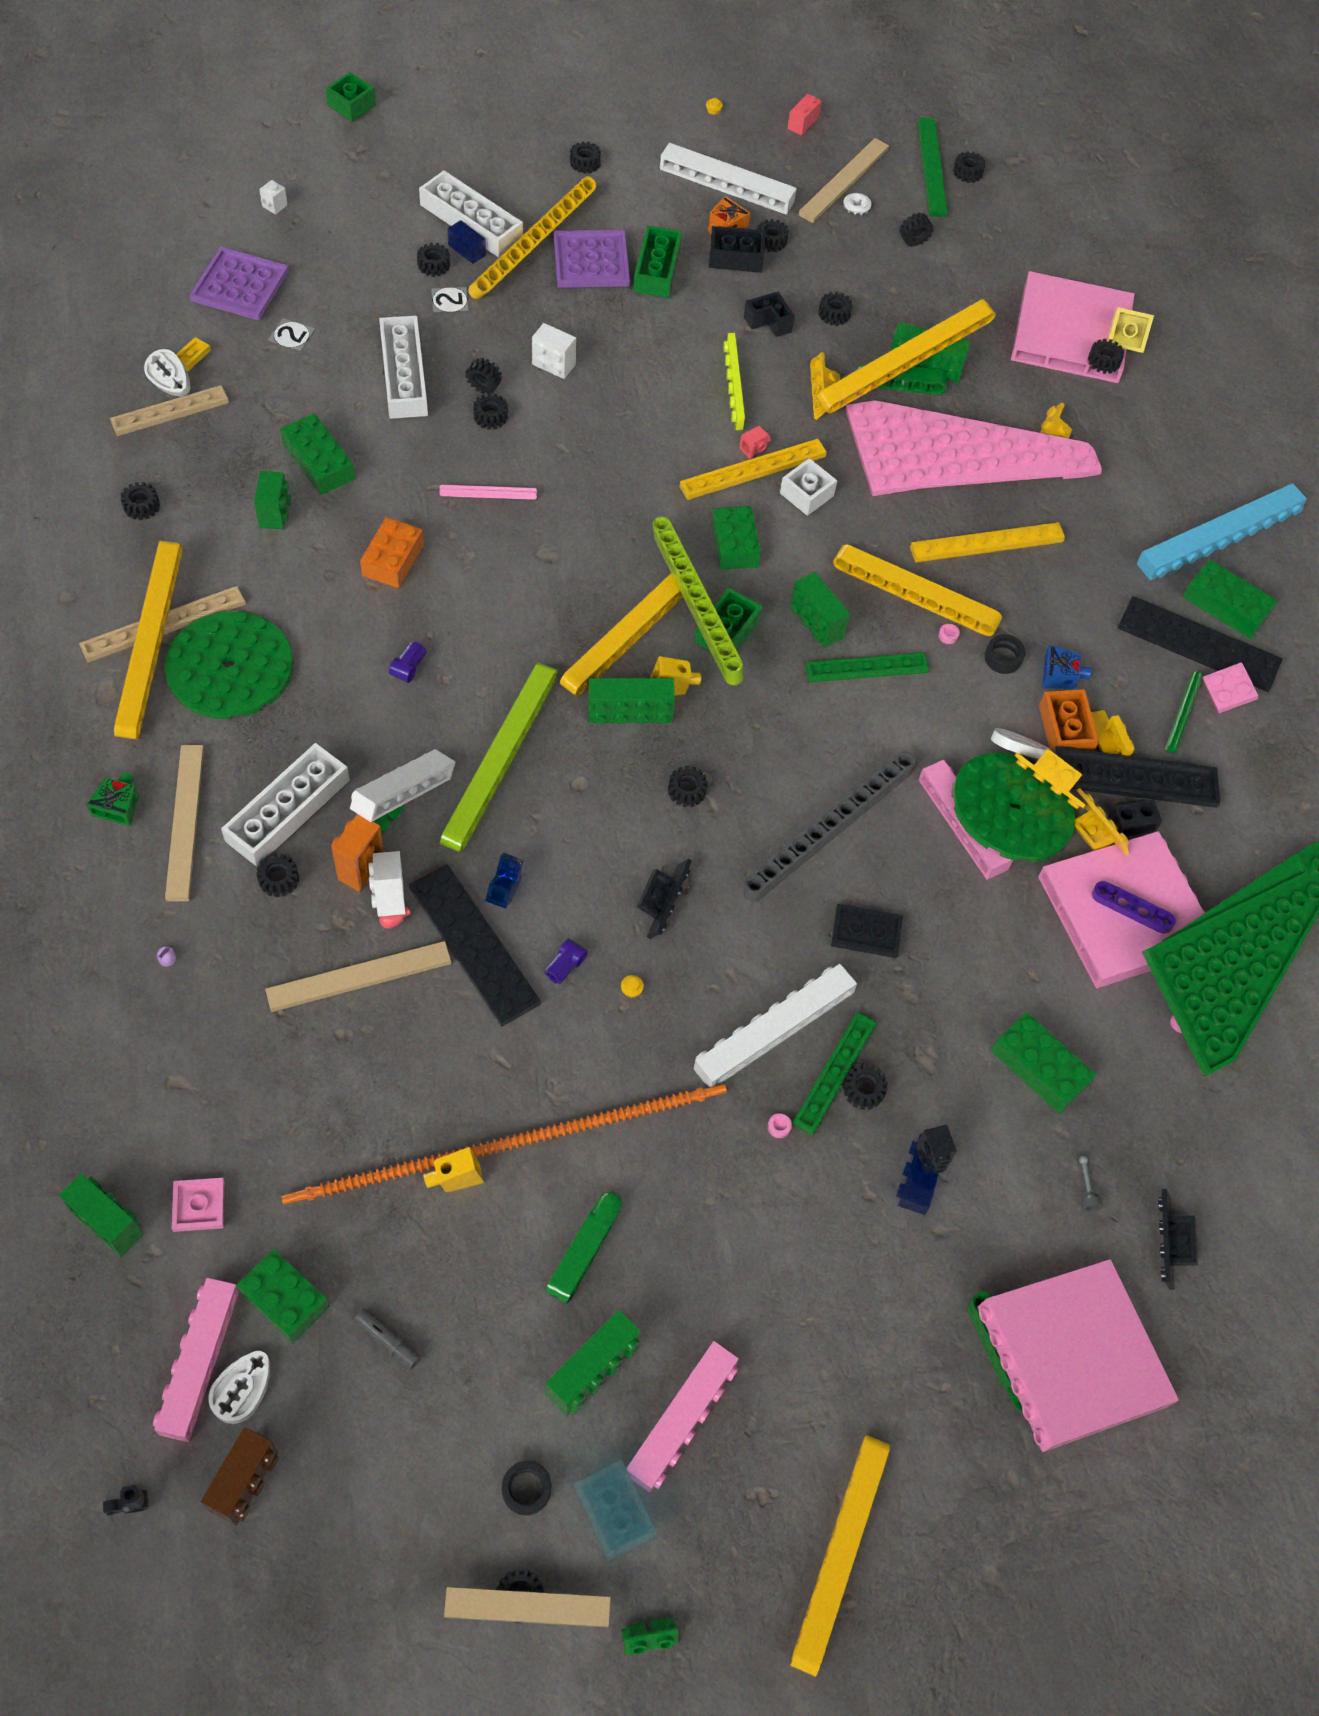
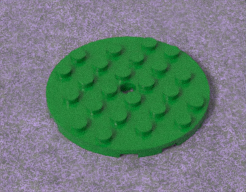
[164,611,293,719]
[951,753,1075,862]

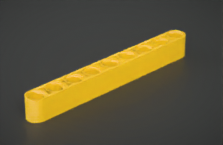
[833,545,1002,636]
[560,574,683,697]
[790,1435,891,1677]

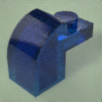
[485,852,524,909]

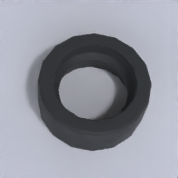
[985,634,1026,674]
[501,1461,552,1516]

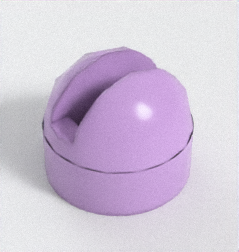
[157,946,177,966]

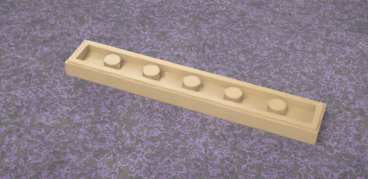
[110,385,229,436]
[444,1587,610,1627]

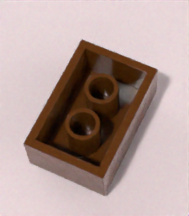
[200,1427,279,1526]

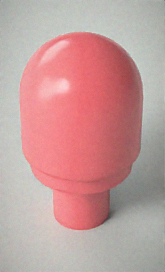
[379,906,411,929]

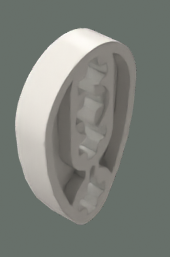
[144,349,190,397]
[991,728,1052,759]
[209,1351,270,1424]

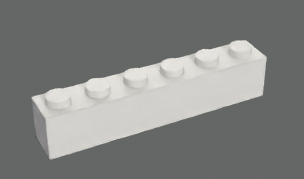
[350,749,455,822]

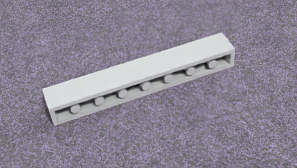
[660,143,797,215]
[694,964,857,1088]

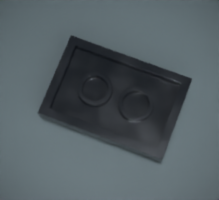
[831,903,903,958]

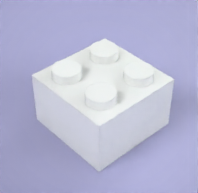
[532,323,576,379]
[780,458,837,516]
[369,851,405,917]

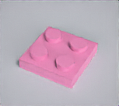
[1202,662,1258,714]
[172,1178,225,1232]

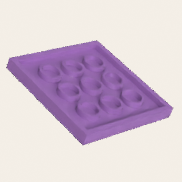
[553,230,630,288]
[189,246,289,321]

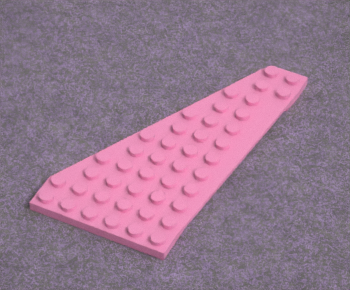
[845,400,1102,496]

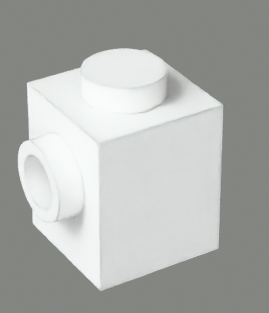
[259,180,288,215]

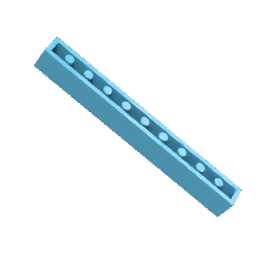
[1137,483,1307,581]

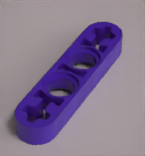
[1092,881,1176,934]

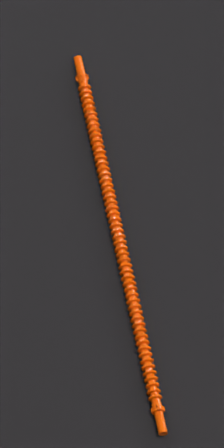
[281,1084,727,1205]

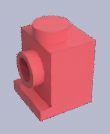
[739,426,771,459]

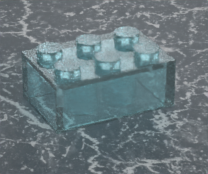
[574,1460,657,1564]

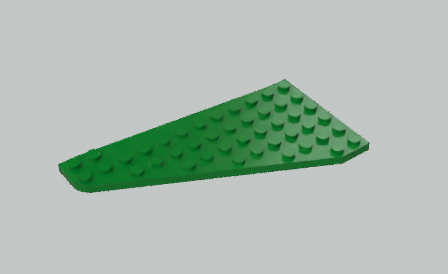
[1141,841,1319,1076]

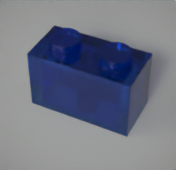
[447,220,486,264]

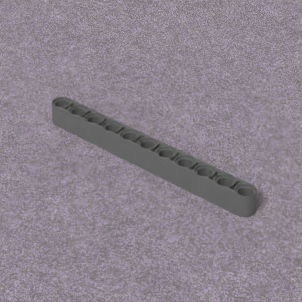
[743,751,915,902]

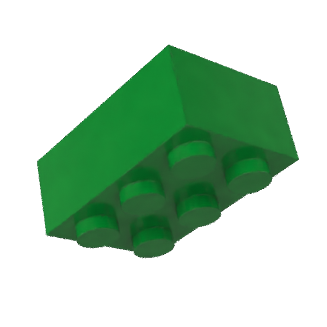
[711,506,761,570]
[790,571,850,648]
[694,588,763,652]
[58,1173,143,1257]
[236,1249,329,1344]

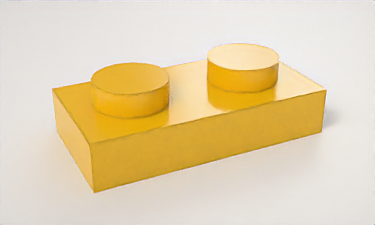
[176,337,211,372]

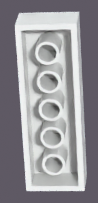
[419,170,523,257]
[379,316,428,419]
[221,743,350,867]

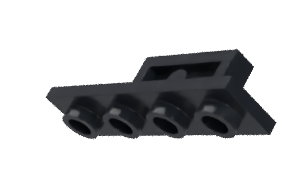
[637,858,692,939]
[1158,1189,1198,1290]

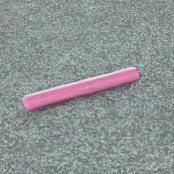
[439,484,537,500]

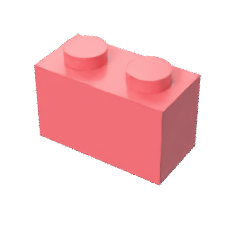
[787,94,822,136]

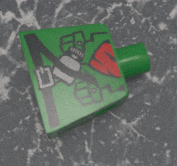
[86,772,139,826]

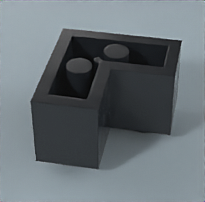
[744,291,795,337]

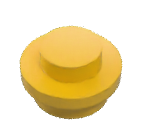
[706,98,723,115]
[621,975,644,998]

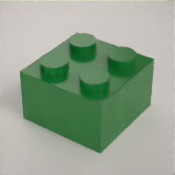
[325,72,376,121]
[254,471,291,530]

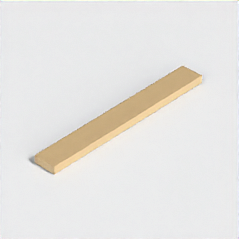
[799,138,889,223]
[79,586,246,663]
[165,745,204,901]
[265,941,451,1012]

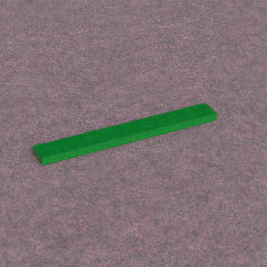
[917,118,947,217]

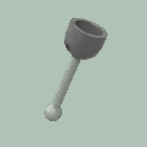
[1079,1155,1102,1212]

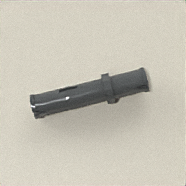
[354,1308,421,1369]

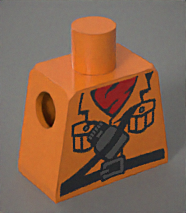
[708,196,751,234]

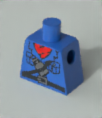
[1042,645,1092,689]

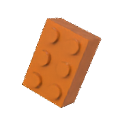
[360,517,424,589]
[1039,689,1099,752]
[331,814,384,892]

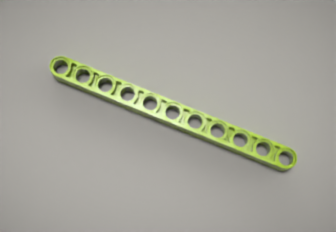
[652,517,744,685]
[440,663,558,853]

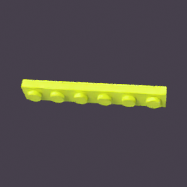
[723,333,745,430]

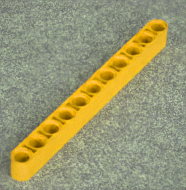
[468,176,596,300]
[817,299,996,414]
[114,540,182,740]

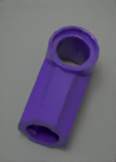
[389,642,426,683]
[544,938,588,984]

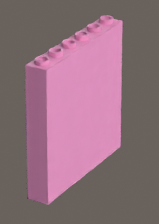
[1011,271,1135,383]
[1038,831,1205,989]
[978,1259,1179,1452]

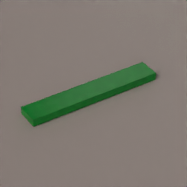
[805,652,929,683]
[792,1012,877,1136]

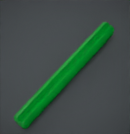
[1165,671,1203,753]

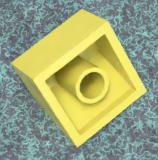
[1108,307,1154,353]

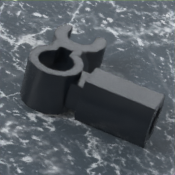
[103,1485,148,1516]

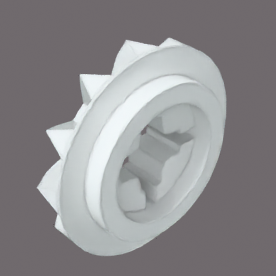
[844,193,871,216]

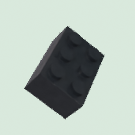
[708,226,765,273]

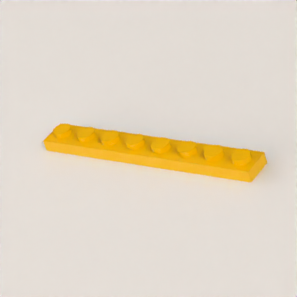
[679,439,827,500]
[910,522,1065,563]

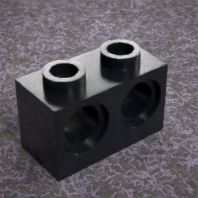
[1108,799,1162,836]
[915,1124,957,1174]

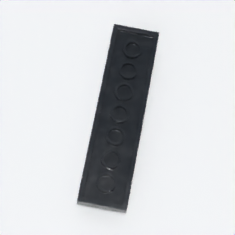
[1117,596,1283,692]
[1053,746,1221,808]
[409,864,541,1027]

